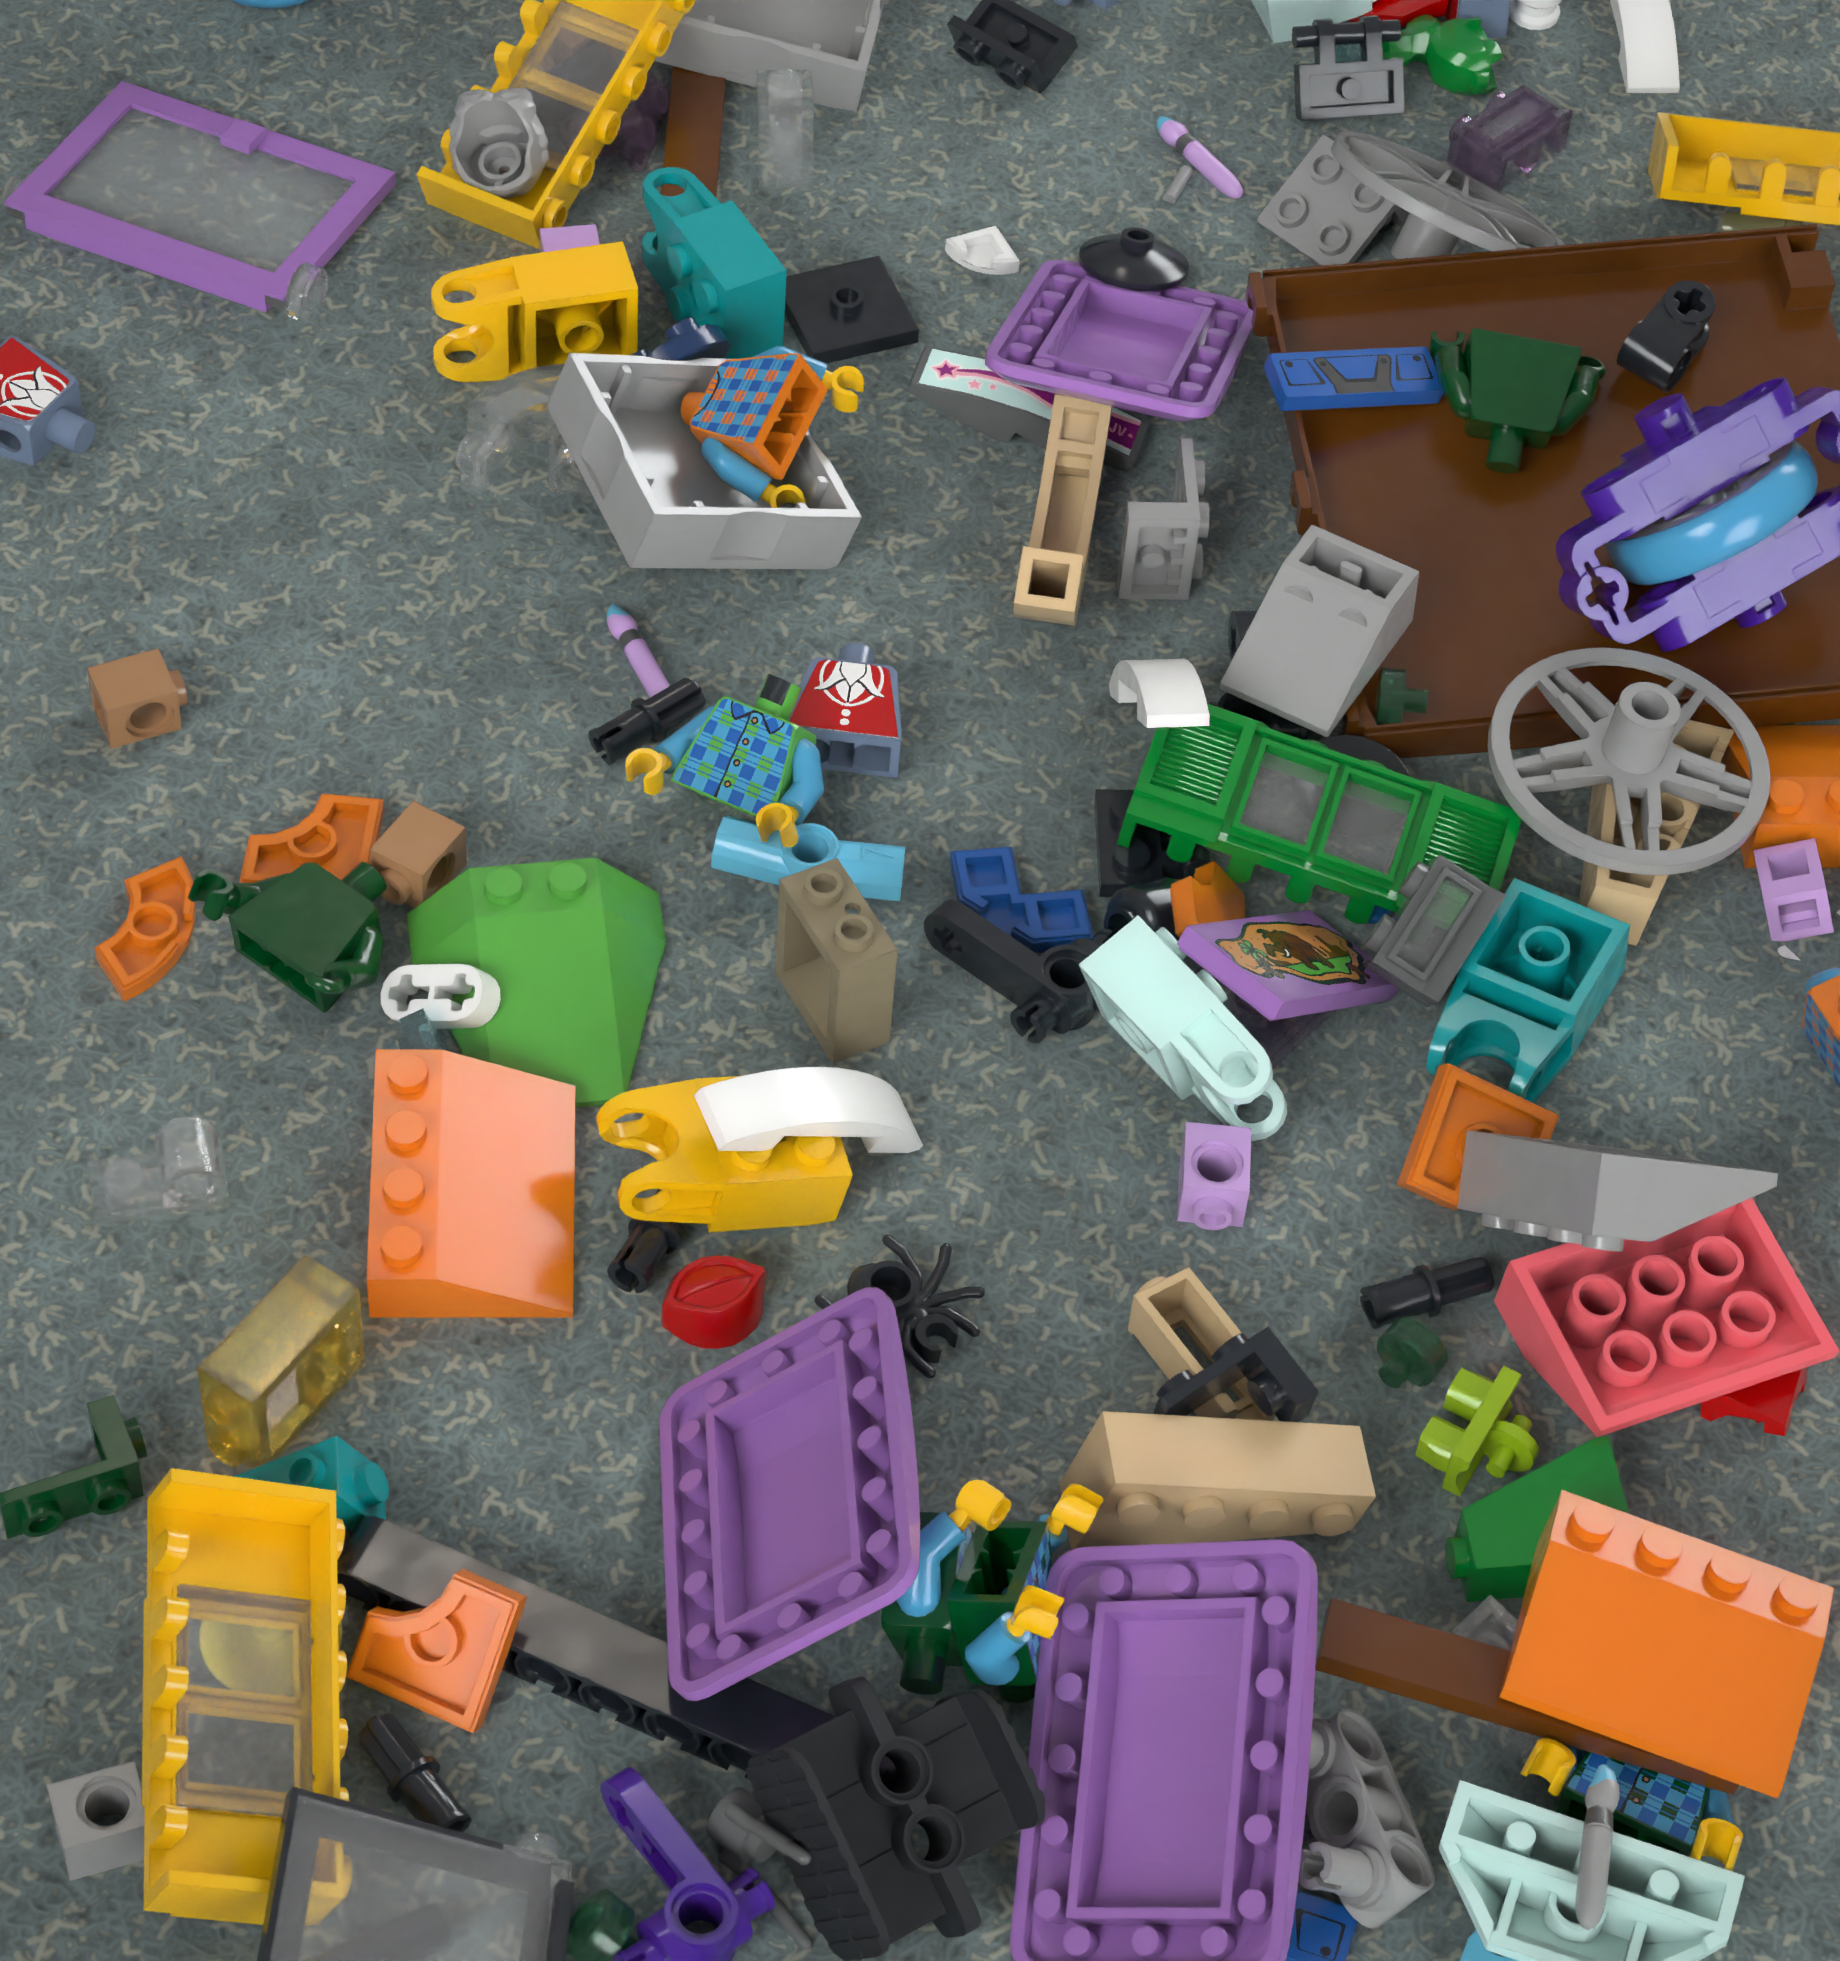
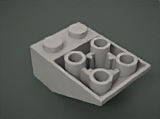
[1220,525,1419,737]

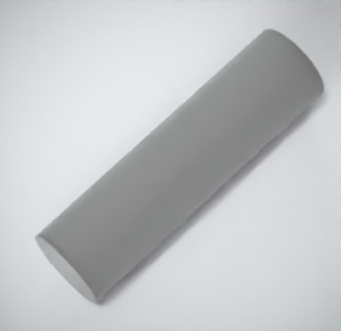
[1163,165,1193,204]

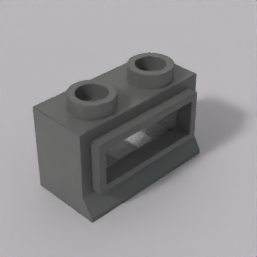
[1363,855,1506,1007]

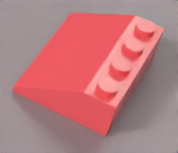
[1494,1198,1839,1437]

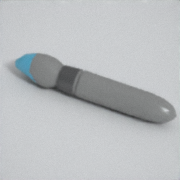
[1575,1764,1620,1930]

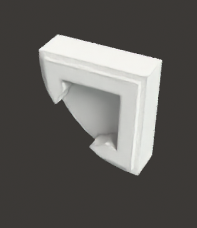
[945,226,1020,275]

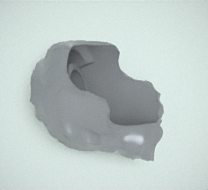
[449,88,549,199]

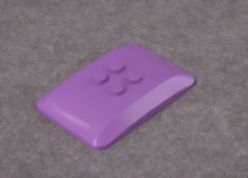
[985,260,1253,423]
[659,1287,920,1701]
[1010,1539,1318,1961]

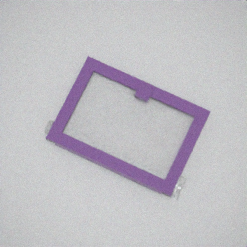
[2,81,396,323]

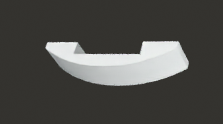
[1610,0,1680,93]
[1109,659,1209,728]
[694,1067,923,1153]

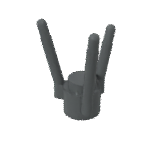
[707,1788,813,1950]

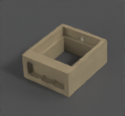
[775,858,898,1064]

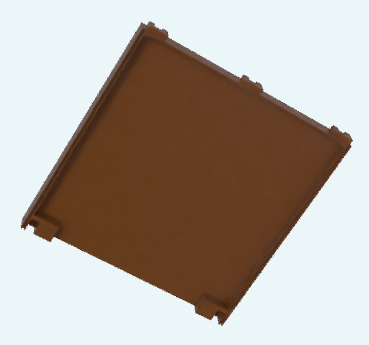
[1246,224,1840,759]

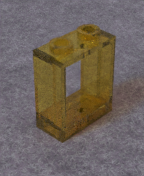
[198,1255,365,1469]

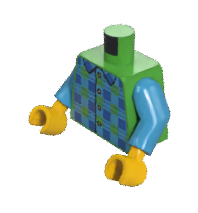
[625,674,824,848]

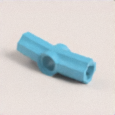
[711,816,906,901]

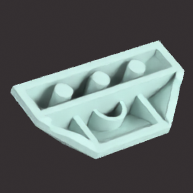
[1438,1780,1745,1961]

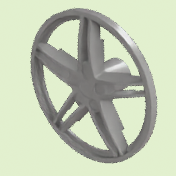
[1331,131,1565,259]
[1487,648,1770,875]

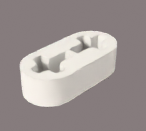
[380,964,501,1029]

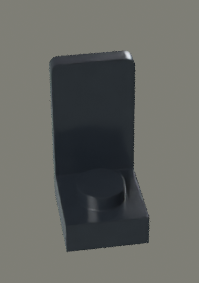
[1153,1327,1319,1422]

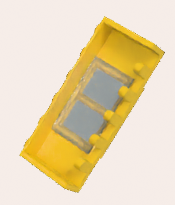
[416,0,696,249]
[1648,112,1840,226]
[142,1468,350,1928]

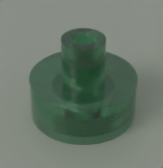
[1374,667,1428,725]
[1377,1317,1448,1388]
[566,1889,638,1961]

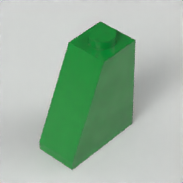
[1445,1436,1629,1602]

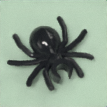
[814,1234,985,1379]

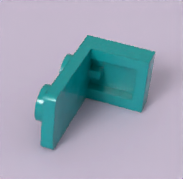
[233,1435,389,1532]

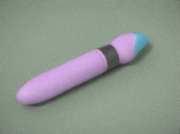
[1156,116,1243,199]
[607,604,670,698]

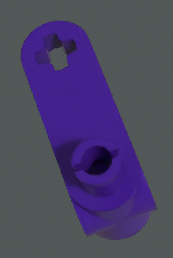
[600,1767,775,1961]

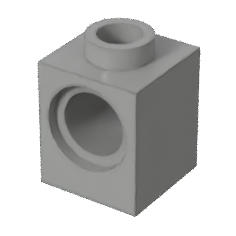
[47,1761,145,1881]

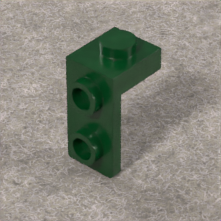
[0,1395,147,1539]

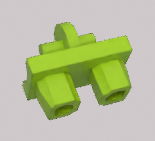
[1415,1365,1539,1497]

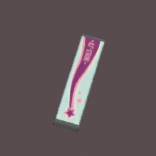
[906,346,1149,472]

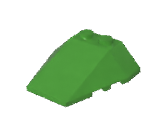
[407,858,666,1108]

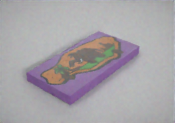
[1177,910,1399,1021]

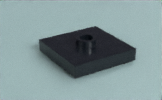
[785,256,919,364]

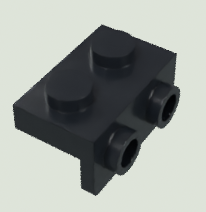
[947,0,1078,94]

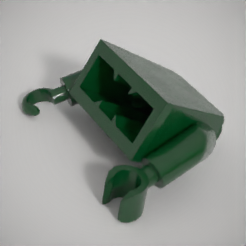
[1429,327,1606,473]
[188,862,387,1013]

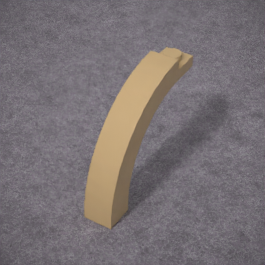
[1014,394,1112,626]

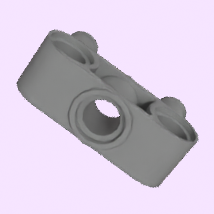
[1298,1709,1435,1929]

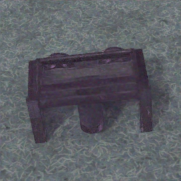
[1446,84,1573,193]

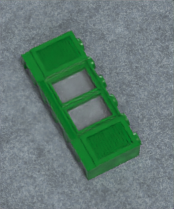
[1117,703,1522,945]

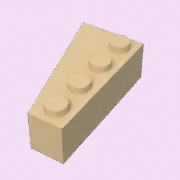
[1579,702,1734,946]
[1059,1411,1376,1550]

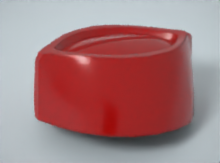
[661,1255,767,1349]

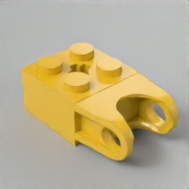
[431,241,638,385]
[596,1076,853,1232]

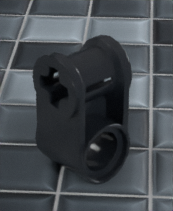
[1616,280,1716,393]

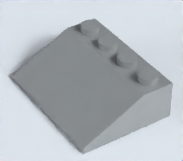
[1457,1130,1778,1252]

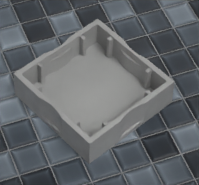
[655,0,885,111]
[547,353,862,569]

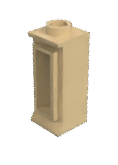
[1128,1267,1275,1421]

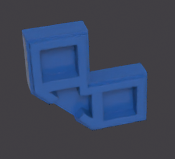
[950,847,1094,953]

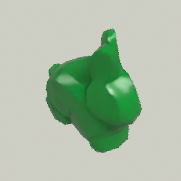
[1382,15,1502,96]

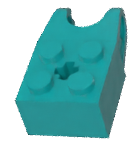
[642,167,787,359]
[1426,878,1630,1103]

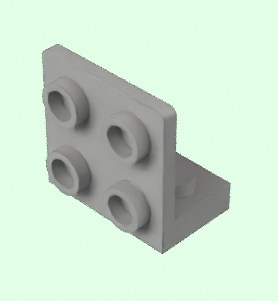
[1257,135,1410,266]
[1117,438,1209,600]

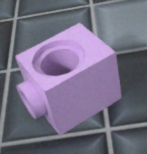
[1177,1122,1252,1230]

